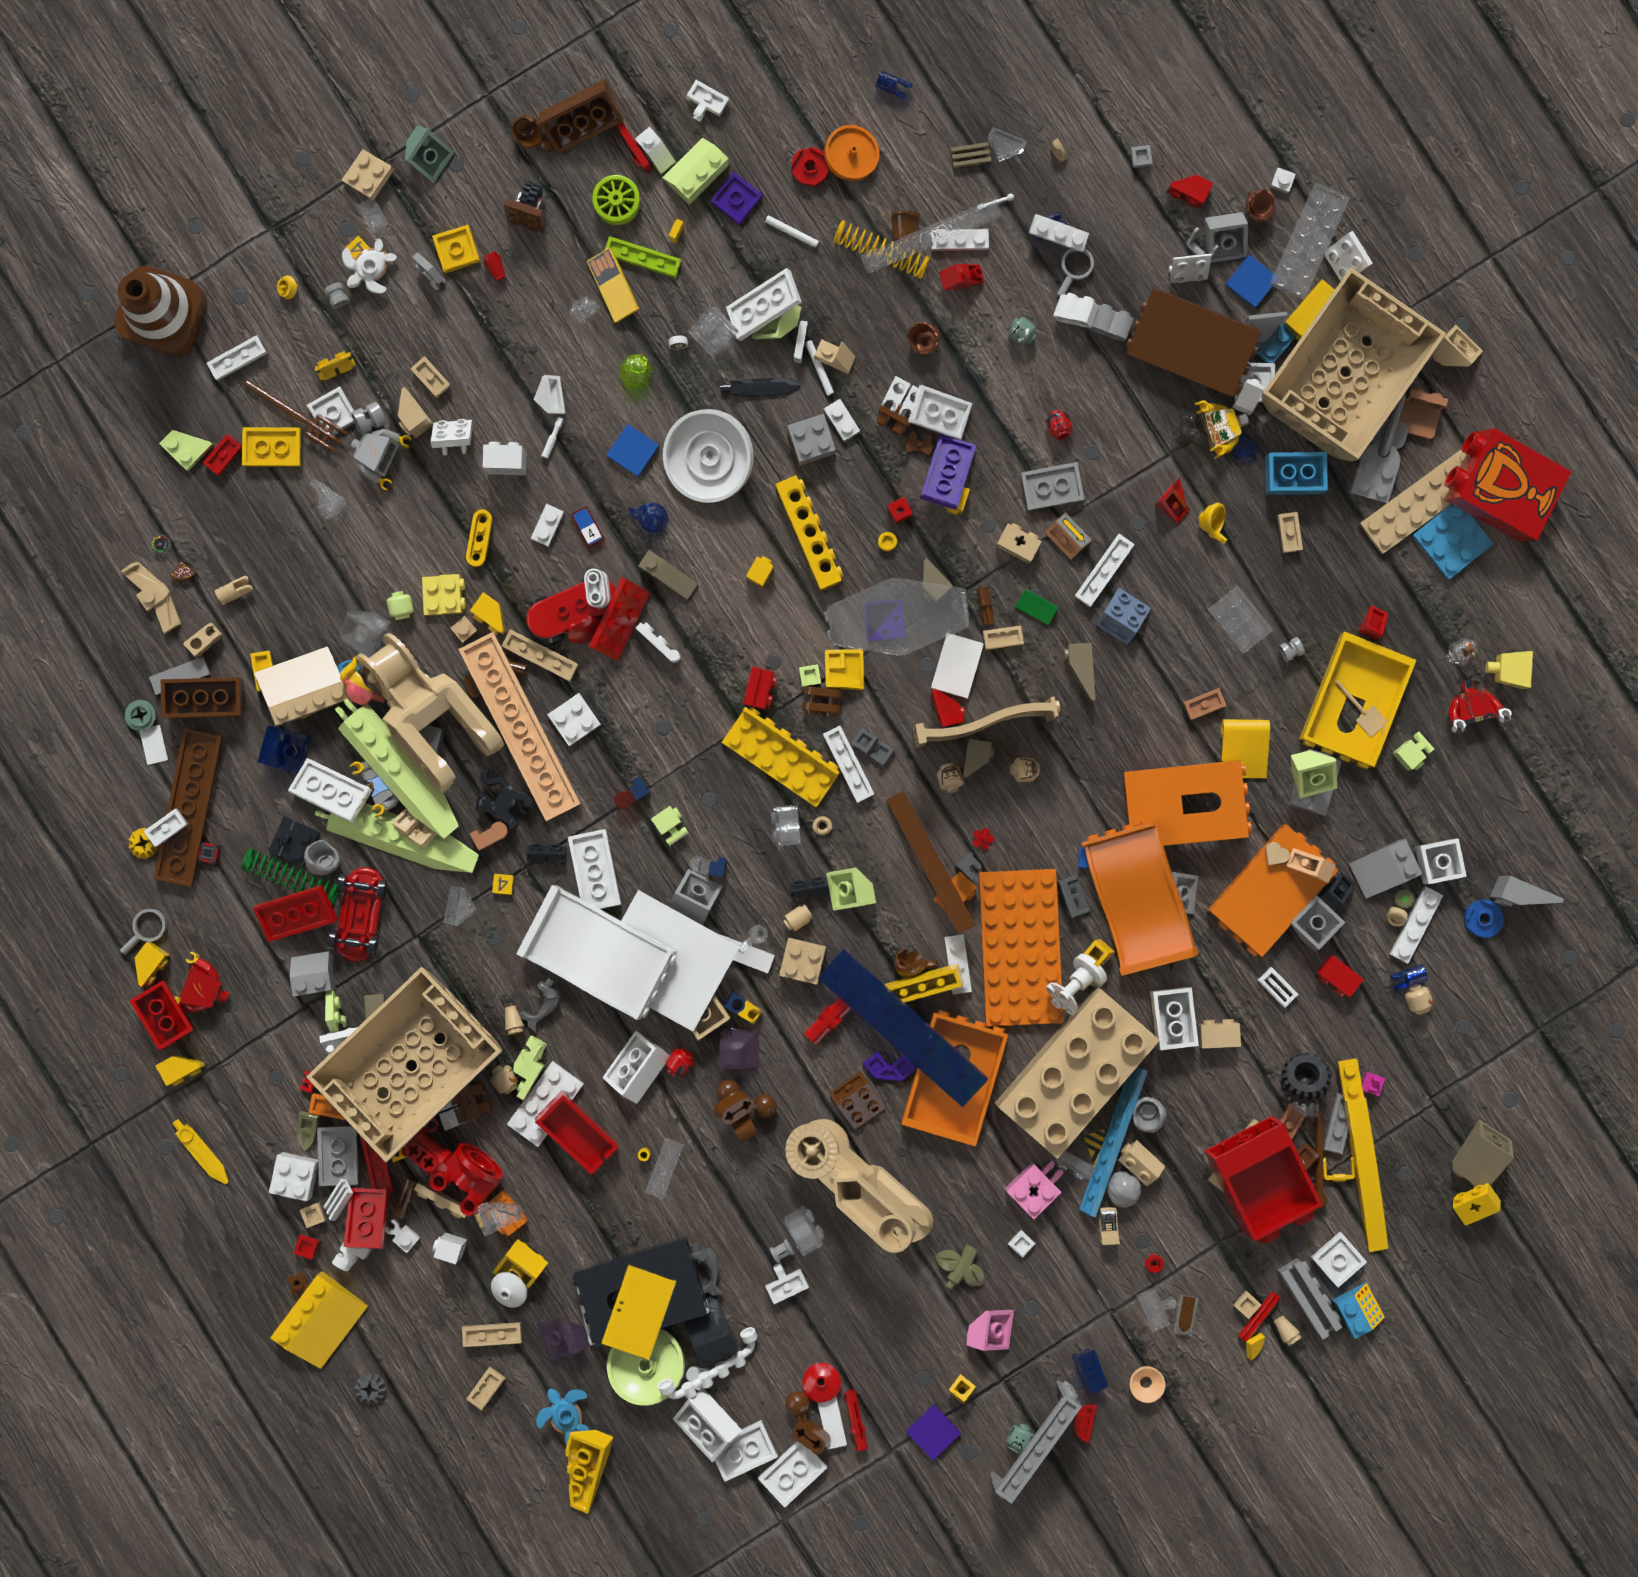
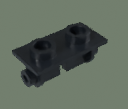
[526,843,566,865]
[789,877,830,901]

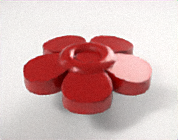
[972,828,994,850]

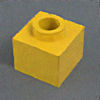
[948,1374,976,1405]

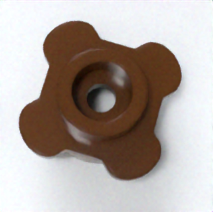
[287,1272,309,1294]

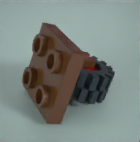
[504,181,545,232]

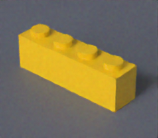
[882,963,964,1007]

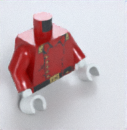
[1448,680,1511,732]

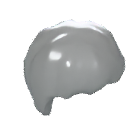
[304,840,340,876]
[1133,1097,1167,1133]
[1107,1171,1141,1208]

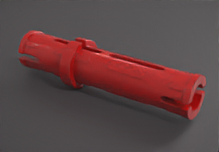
[844,1390,868,1451]

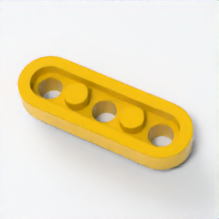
[466,510,493,567]

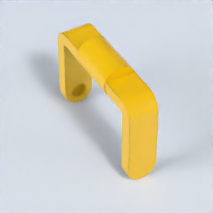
[1323,1157,1355,1182]

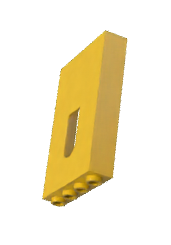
[1299,632,1416,770]

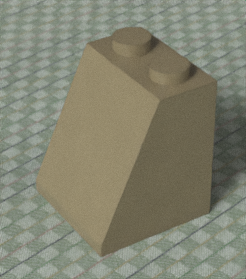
[1452,1119,1514,1187]

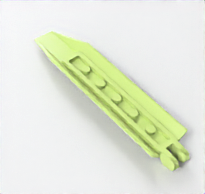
[335,699,459,839]
[314,803,479,873]

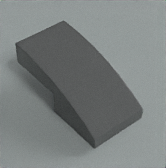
[851,728,895,767]

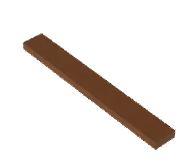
[886,791,976,934]

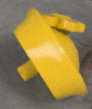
[277,275,297,300]

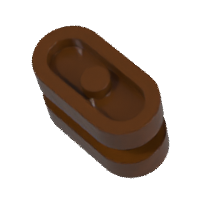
[802,687,842,717]

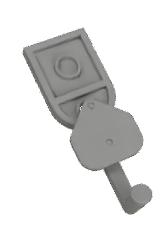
[1350,393,1408,504]

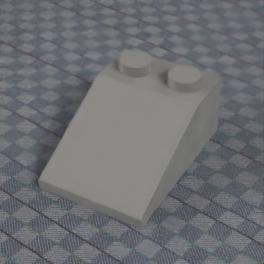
[1348,839,1422,899]
[1490,876,1564,907]

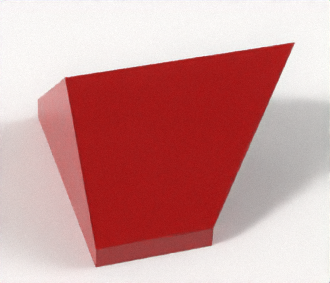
[1155,477,1190,524]

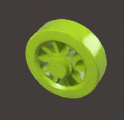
[592,175,641,225]

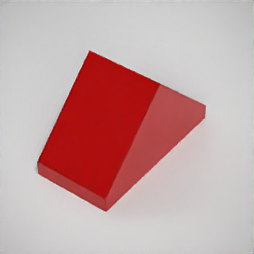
[1358,605,1388,640]

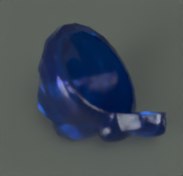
[628,502,668,533]

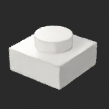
[1270,168,1296,194]

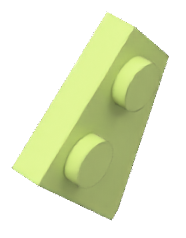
[159,430,214,471]

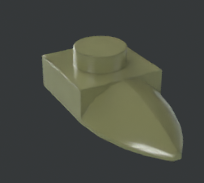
[297,1111,320,1151]

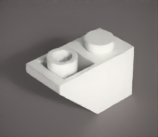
[1232,379,1265,415]

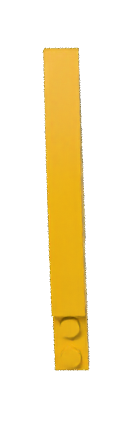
[1337,1058,1388,1252]

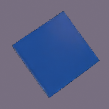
[1225,254,1279,309]
[606,424,659,477]

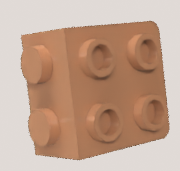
[1399,388,1448,439]

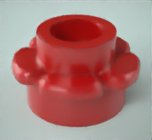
[1145,1254,1164,1273]

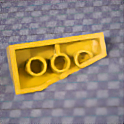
[565,1430,613,1514]

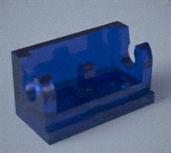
[1071,1349,1109,1394]

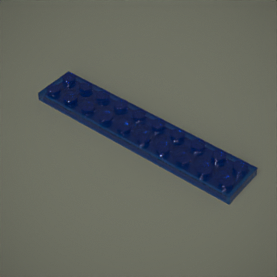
[818,949,989,1108]

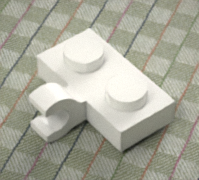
[687,80,729,122]
[766,1262,809,1304]

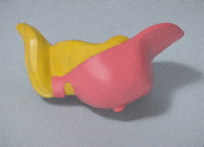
[340,657,385,706]

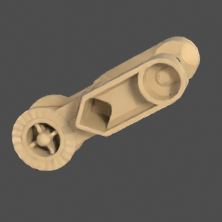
[355,633,504,793]
[785,1119,933,1253]

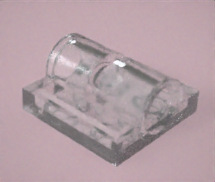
[688,304,739,359]

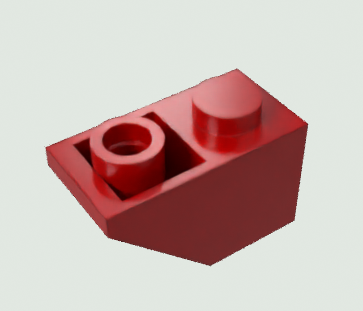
[1167,174,1213,208]
[939,264,984,290]

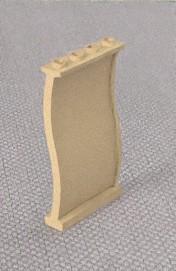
[912,697,1061,748]

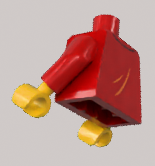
[174,952,229,1013]

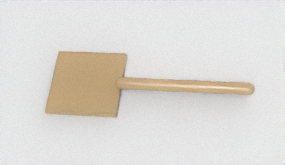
[1336,681,1386,737]

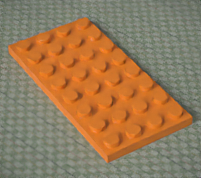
[979,869,1064,1026]

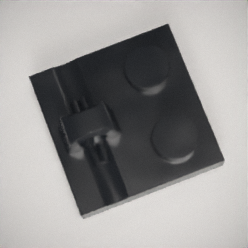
[268,816,320,867]

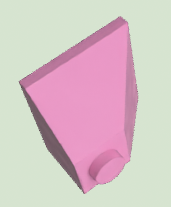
[966,1310,1014,1351]

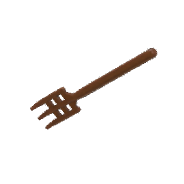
[244,380,348,453]

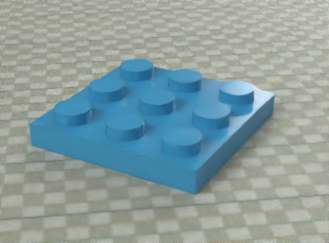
[1412,504,1494,580]

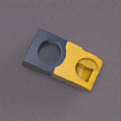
[723,990,762,1024]

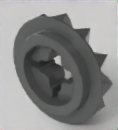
[354,1373,386,1405]

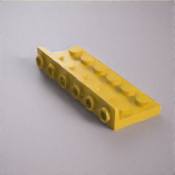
[722,707,840,807]

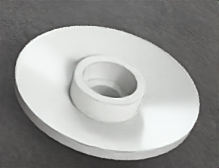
[491,1272,527,1307]

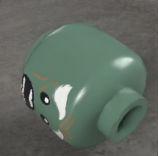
[1007,317,1036,346]

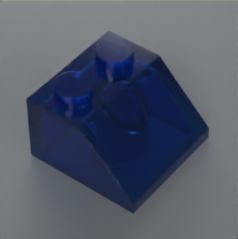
[257,725,312,773]

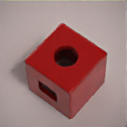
[887,497,912,524]

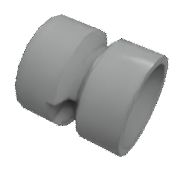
[351,402,386,435]

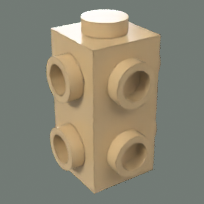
[1119,1140,1165,1186]

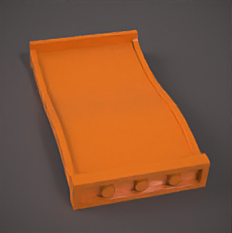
[1082,818,1198,976]

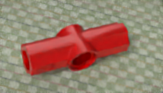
[804,992,856,1045]

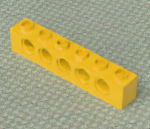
[775,475,844,591]

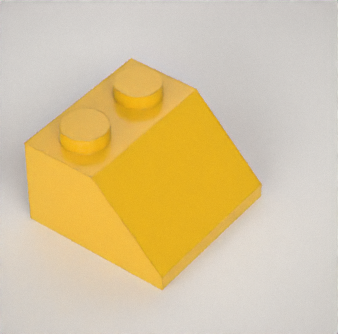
[493,1239,548,1290]

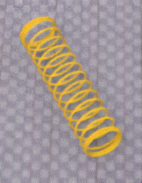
[834,220,930,279]

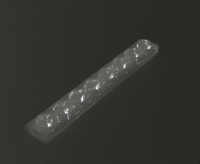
[861,198,1002,274]

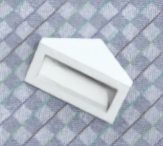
[534,375,565,414]

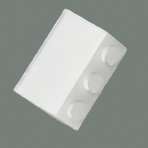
[603,1031,670,1104]
[673,1388,742,1462]

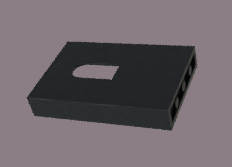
[572,1236,710,1348]

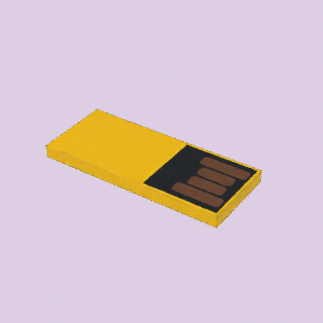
[587,247,639,323]

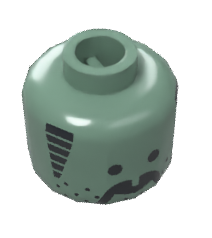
[1006,1423,1034,1454]

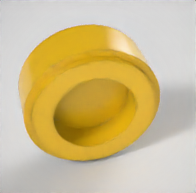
[878,532,897,552]

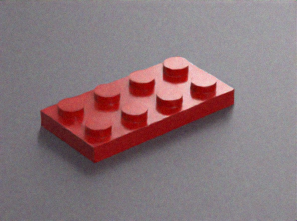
[589,577,650,661]
[252,885,338,942]

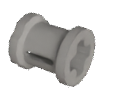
[770,1239,795,1263]

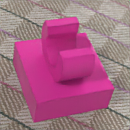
[1362,1071,1385,1096]

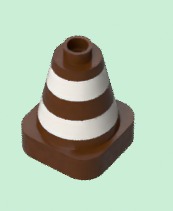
[114,266,207,357]

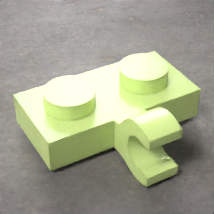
[325,990,346,1033]

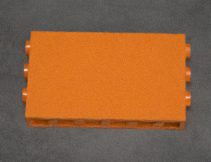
[1207,824,1338,957]

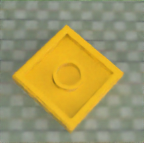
[432,225,481,273]

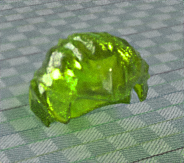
[619,354,652,390]

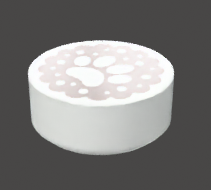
[668,336,688,349]

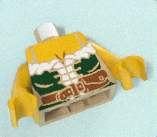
[1195,400,1249,459]

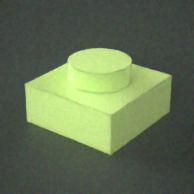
[799,664,821,687]

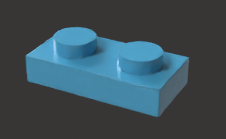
[1256,324,1296,363]

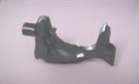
[519,977,560,1032]
[691,1243,723,1296]

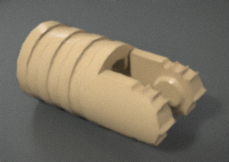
[215,576,253,605]

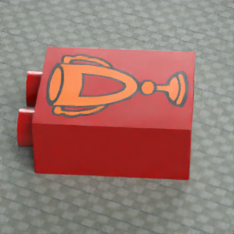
[1444,428,1572,542]

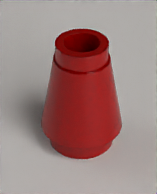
[483,251,506,282]

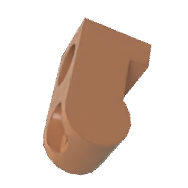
[470,822,509,851]

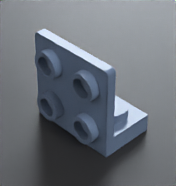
[1095,588,1151,645]

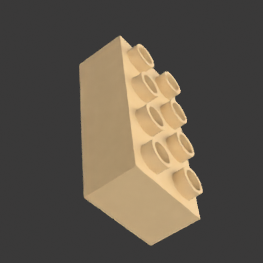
[995,987,1160,1159]

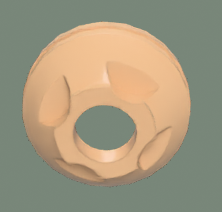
[1130,1366,1165,1403]

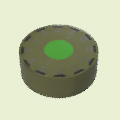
[1393,889,1414,908]

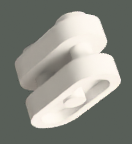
[584,568,611,609]

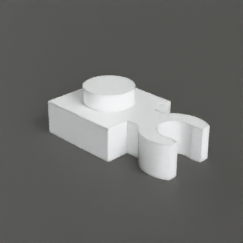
[385,1219,420,1253]

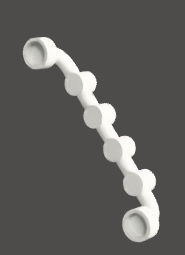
[658,1327,757,1399]

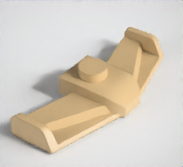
[121,562,181,635]

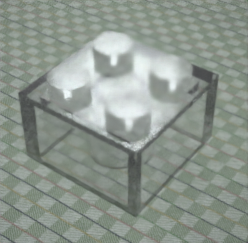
[784,1205,825,1256]

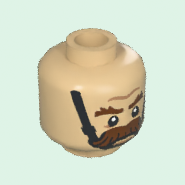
[1010,757,1040,782]
[937,763,964,793]

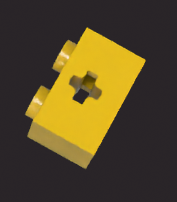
[1453,1183,1501,1226]

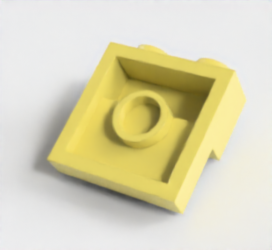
[422,574,466,616]

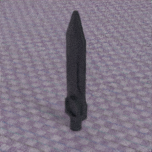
[720,377,800,396]

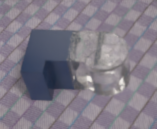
[689,856,727,877]

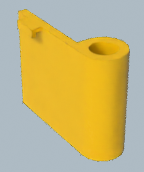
[1221,719,1270,778]

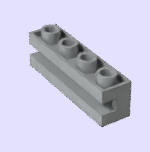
[1278,1258,1342,1340]

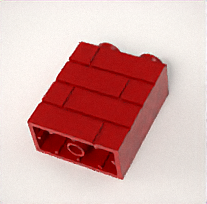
[1204,1116,1323,1243]

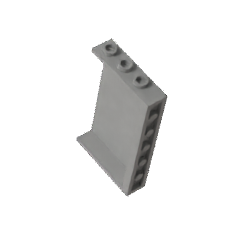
[990,1379,1082,1504]

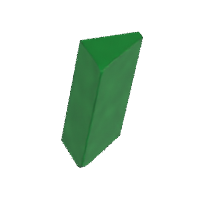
[1015,589,1058,625]

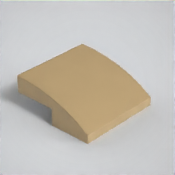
[391,808,437,849]

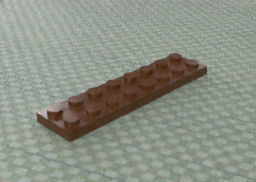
[153,729,223,887]

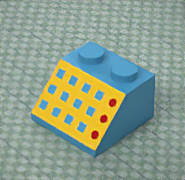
[1332,1282,1385,1339]

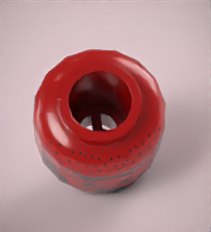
[1045,410,1073,440]
[666,1048,694,1077]

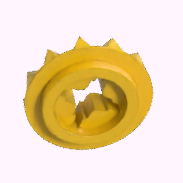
[128,828,159,859]

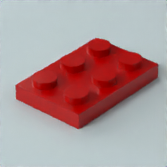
[343,1188,389,1249]

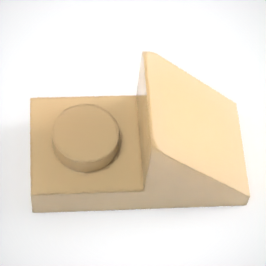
[814,339,855,374]

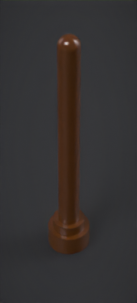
[1315,1110,1327,1204]

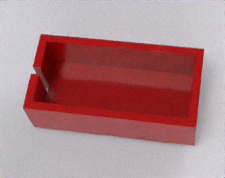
[535,1090,619,1175]

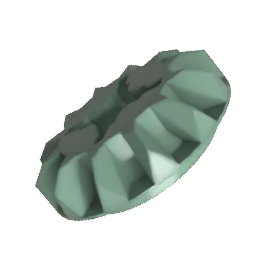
[125,700,156,731]

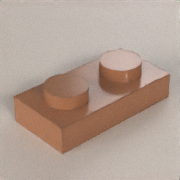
[1183,688,1227,720]

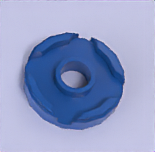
[1464,900,1504,938]

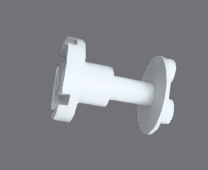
[1045,954,1107,1015]

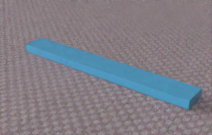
[1079,1067,1148,1217]

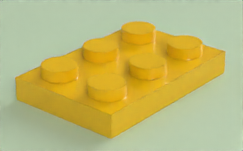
[242,427,301,467]

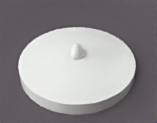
[663,409,754,503]

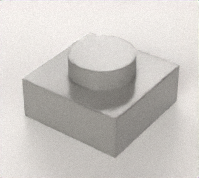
[1130,145,1153,168]

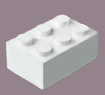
[1150,987,1199,1050]

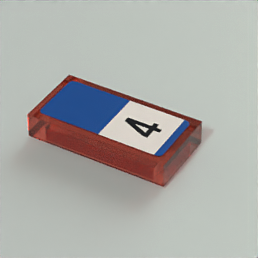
[570,506,605,548]

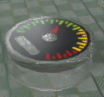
[151,535,171,554]

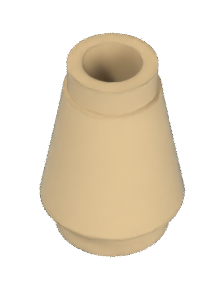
[505,1006,524,1035]
[1274,1315,1301,1346]

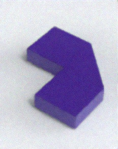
[863,1051,917,1081]

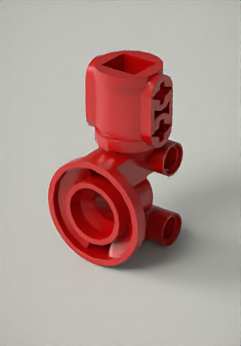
[401,1128,504,1216]

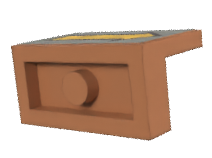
[1045,513,1092,560]

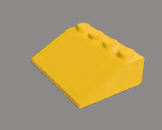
[270,1271,368,1369]

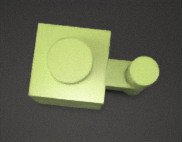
[1392,732,1434,771]
[651,806,689,846]

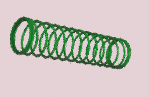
[241,848,338,905]

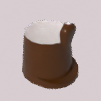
[891,211,921,248]

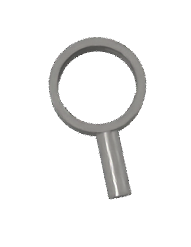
[1057,248,1094,297]
[120,909,167,955]

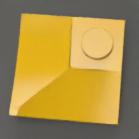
[825,649,864,691]

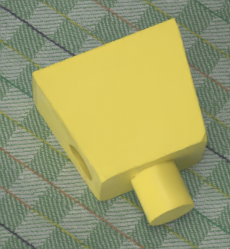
[1485,651,1533,689]

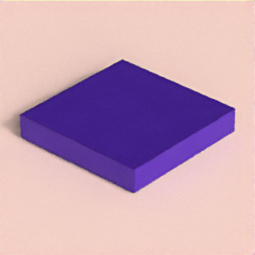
[710,172,763,226]
[906,1404,961,1460]

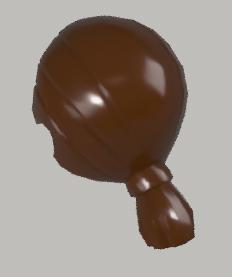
[511,115,553,152]
[894,949,937,978]

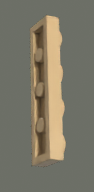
[502,629,579,681]

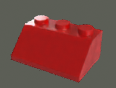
[129,980,194,1050]

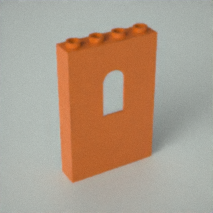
[1124,760,1252,846]
[901,1010,1008,1147]

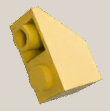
[470,592,506,635]
[135,942,170,987]
[156,1055,205,1087]

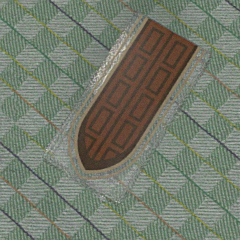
[1172,1294,1199,1336]

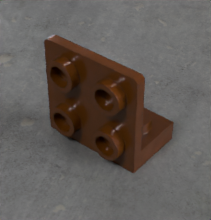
[829,1071,886,1129]

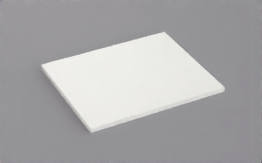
[622,890,740,1031]

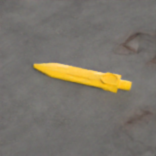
[172,1119,228,1184]

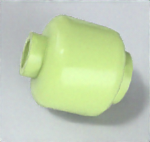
[387,591,414,620]

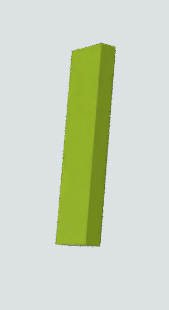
[605,236,682,279]

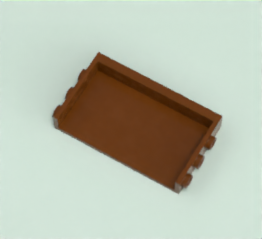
[1125,288,1262,397]

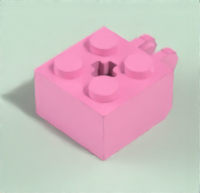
[1005,1161,1064,1219]

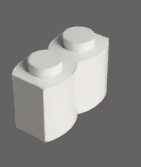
[1053,293,1099,328]

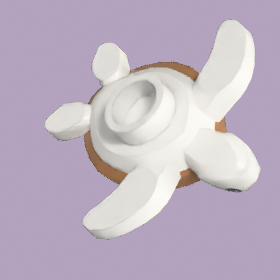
[342,239,397,294]

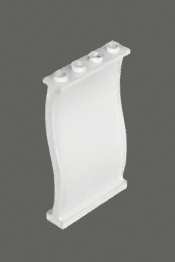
[516,885,677,1020]

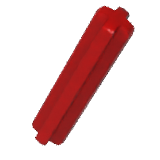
[1239,1292,1280,1342]

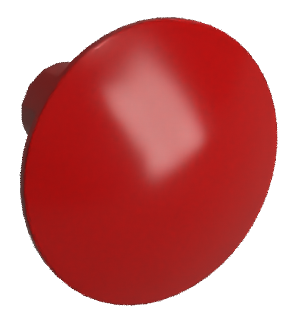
[567,615,601,644]

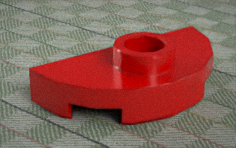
[1073,1404,1097,1444]

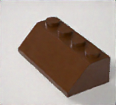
[539,79,624,154]

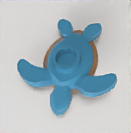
[536,1389,589,1444]

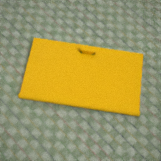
[601,1265,676,1360]

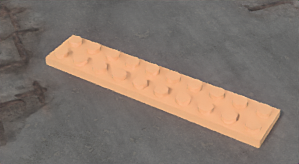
[458,632,581,821]

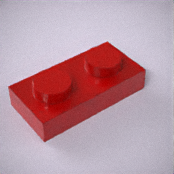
[203,434,242,476]

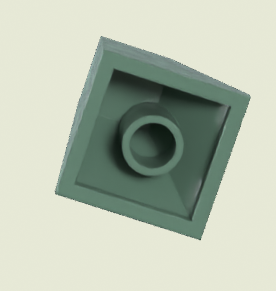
[405,126,454,183]

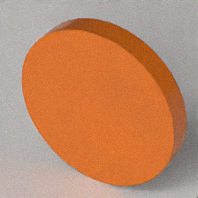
[824,125,879,181]

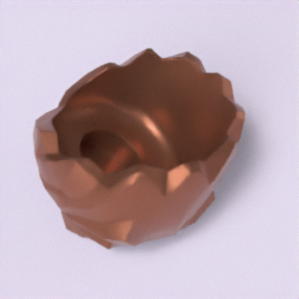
[1245,189,1276,222]
[907,322,941,355]

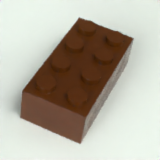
[160,677,244,719]

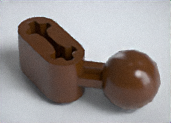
[716,1079,758,1143]
[714,1090,777,1124]
[785,1391,831,1454]

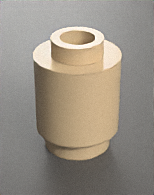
[783,905,813,932]

